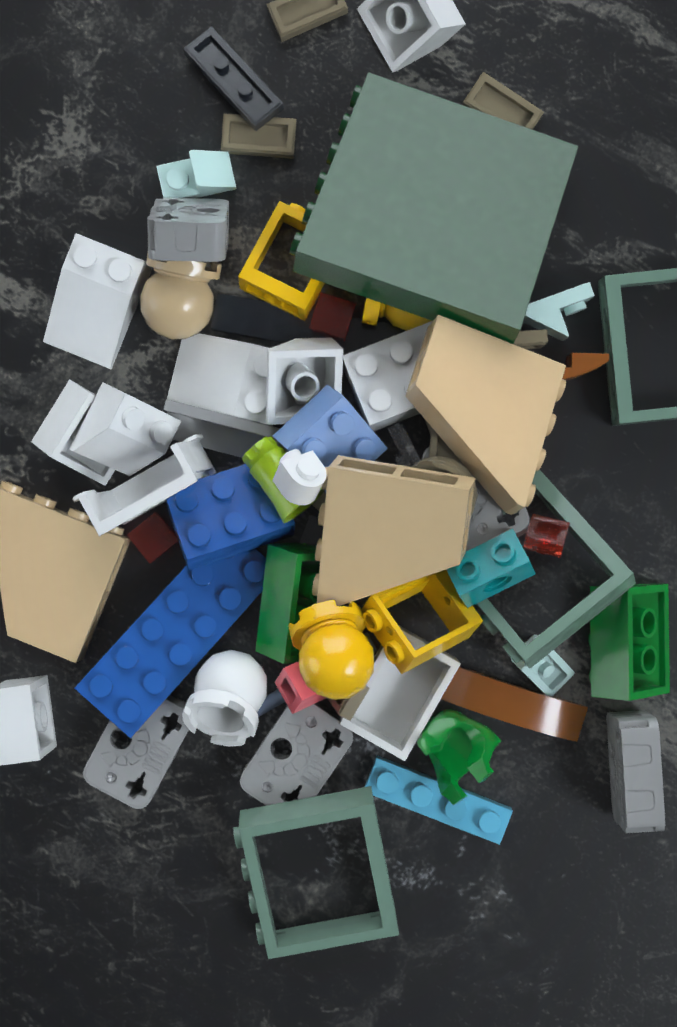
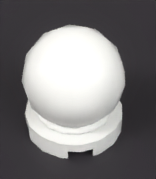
[182,650,267,747]

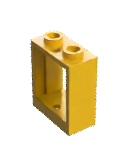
[238,201,325,321]
[361,570,483,674]

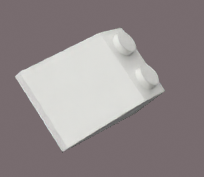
[43,233,152,369]
[167,333,273,426]

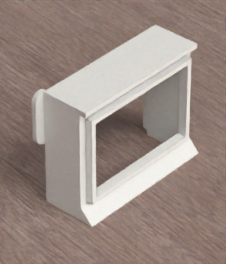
[72,434,217,537]

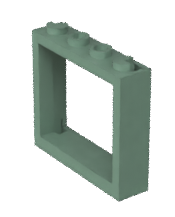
[598,268,677,426]
[476,469,636,669]
[233,786,399,959]

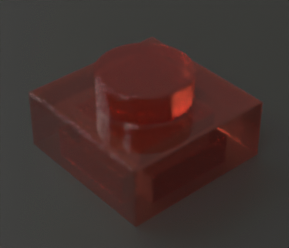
[309,292,356,341]
[127,512,178,563]
[523,514,570,557]

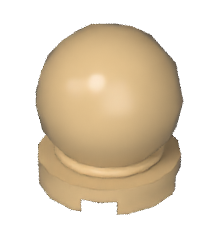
[140,253,222,339]

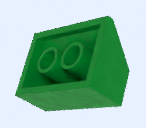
[255,542,345,664]
[589,584,670,701]

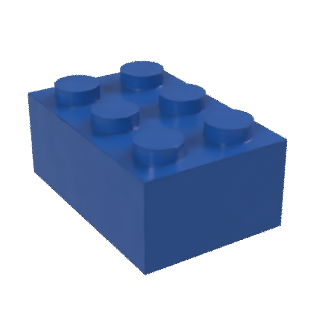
[165,464,295,571]

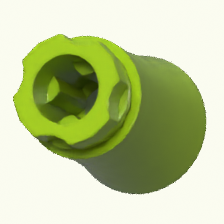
[242,436,325,523]

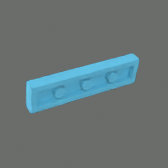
[364,755,513,845]

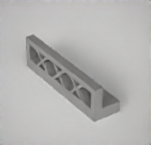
[163,399,281,458]

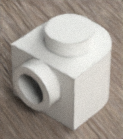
[272,449,326,505]

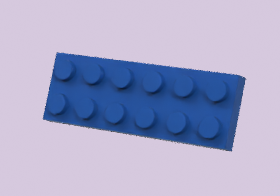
[74,549,266,738]

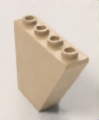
[405,315,566,515]
[312,455,476,606]
[0,480,131,663]

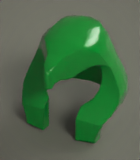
[417,709,501,805]

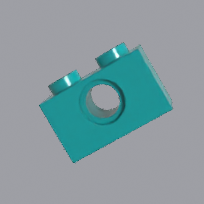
[446,528,536,608]

